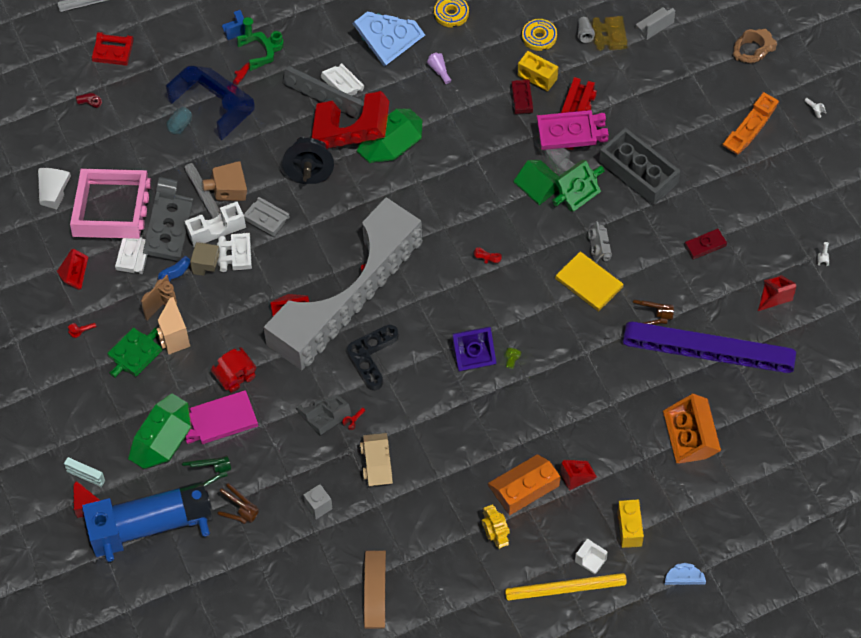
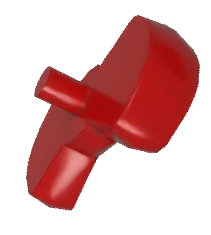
[474,247,502,264]

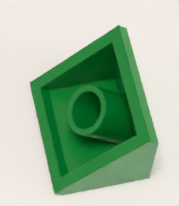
[514,160,559,205]

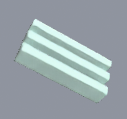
[64,457,105,487]

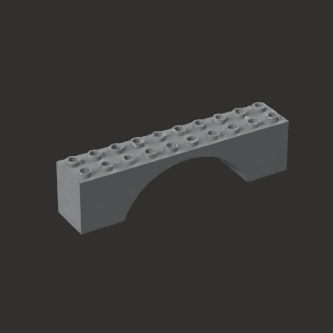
[264,197,423,370]

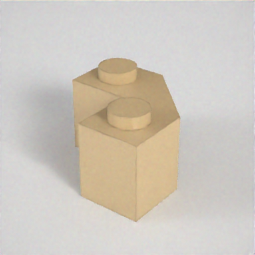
[360,433,393,486]

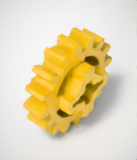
[482,504,510,549]

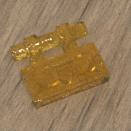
[592,16,628,50]

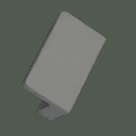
[635,7,676,40]

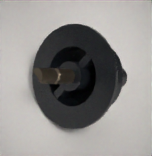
[282,137,334,184]

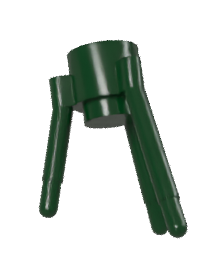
[182,455,231,487]

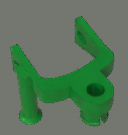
[237,17,284,71]

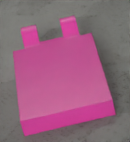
[537,110,609,150]
[185,390,258,444]

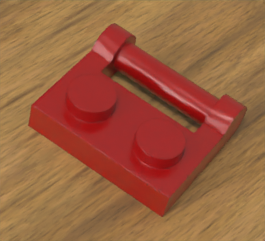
[92,32,134,66]

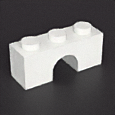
[185,202,246,247]

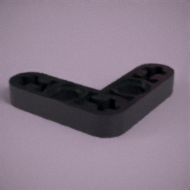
[347,325,399,391]

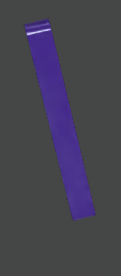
[623,322,796,373]

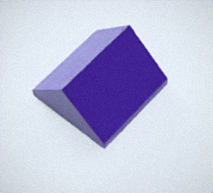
[452,326,497,371]

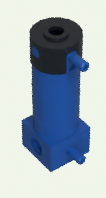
[82,481,213,562]

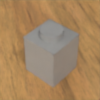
[303,484,332,519]

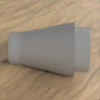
[578,17,595,43]

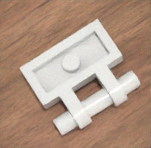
[217,233,252,272]

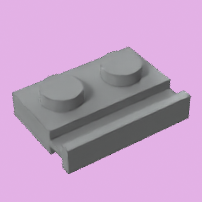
[244,197,290,236]

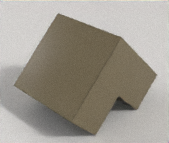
[190,242,220,276]

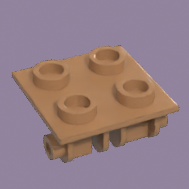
[141,275,177,321]

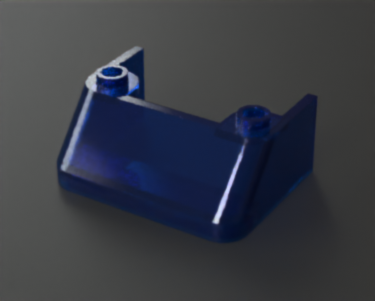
[166,66,255,140]

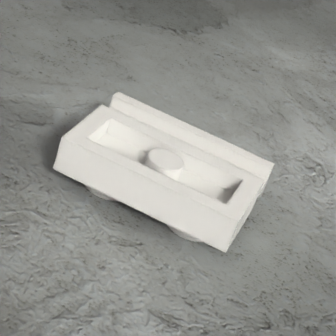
[321,63,364,96]
[115,237,148,274]

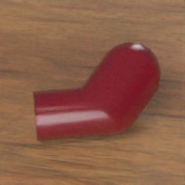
[76,93,102,107]

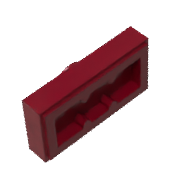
[511,79,533,114]
[684,229,727,260]

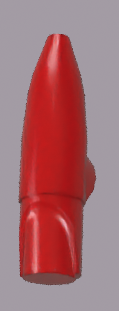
[233,62,249,85]

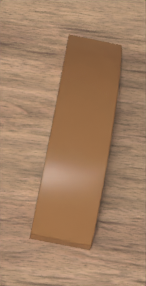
[364,551,386,629]

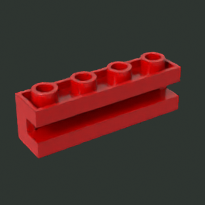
[561,77,597,150]

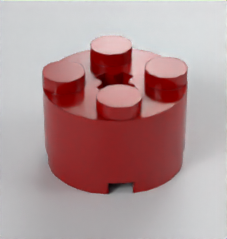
[211,347,257,393]

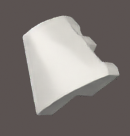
[38,168,71,210]

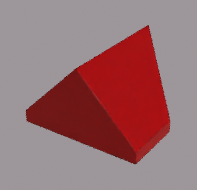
[758,275,796,311]

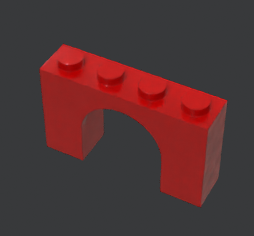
[312,91,389,149]

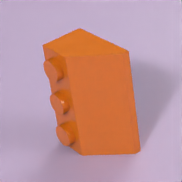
[663,394,721,464]
[488,454,560,516]

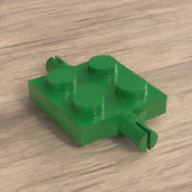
[552,160,605,212]
[107,327,162,378]

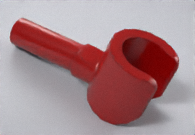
[68,323,96,338]
[342,408,365,430]

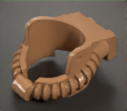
[733,29,777,63]

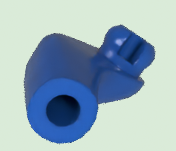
[158,256,191,282]

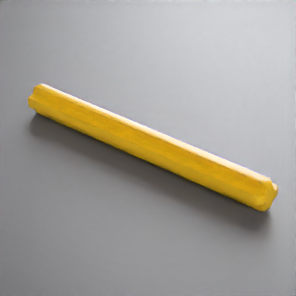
[505,573,627,600]

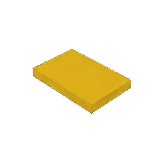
[555,251,624,312]

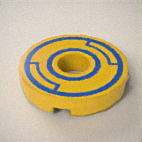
[434,0,469,27]
[522,19,557,51]

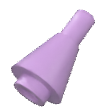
[427,53,451,84]

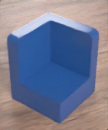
[222,10,245,40]

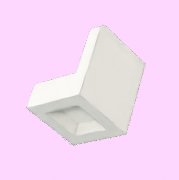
[575,539,608,574]

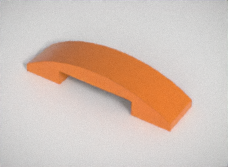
[722,92,779,155]

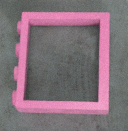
[70,169,151,239]

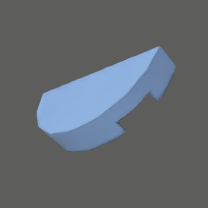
[665,563,706,585]

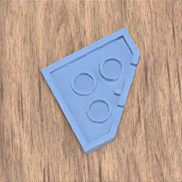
[352,11,425,66]

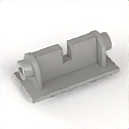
[588,221,612,263]

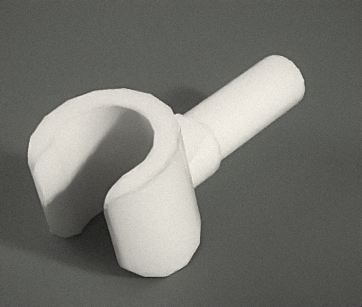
[804,98,826,118]
[818,242,829,266]

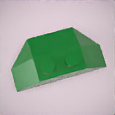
[357,109,423,163]
[128,393,192,469]

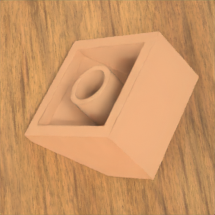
[156,297,190,354]

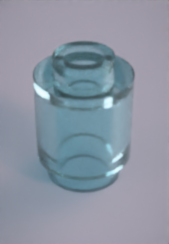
[167,107,192,134]

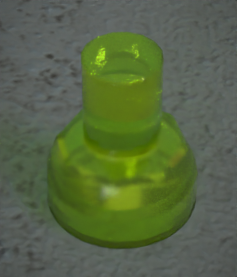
[506,348,522,369]

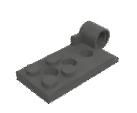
[143,176,193,261]

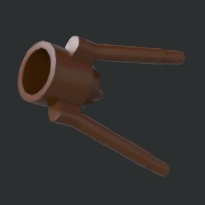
[633,300,674,325]
[218,483,259,524]

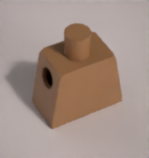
[202,161,247,201]

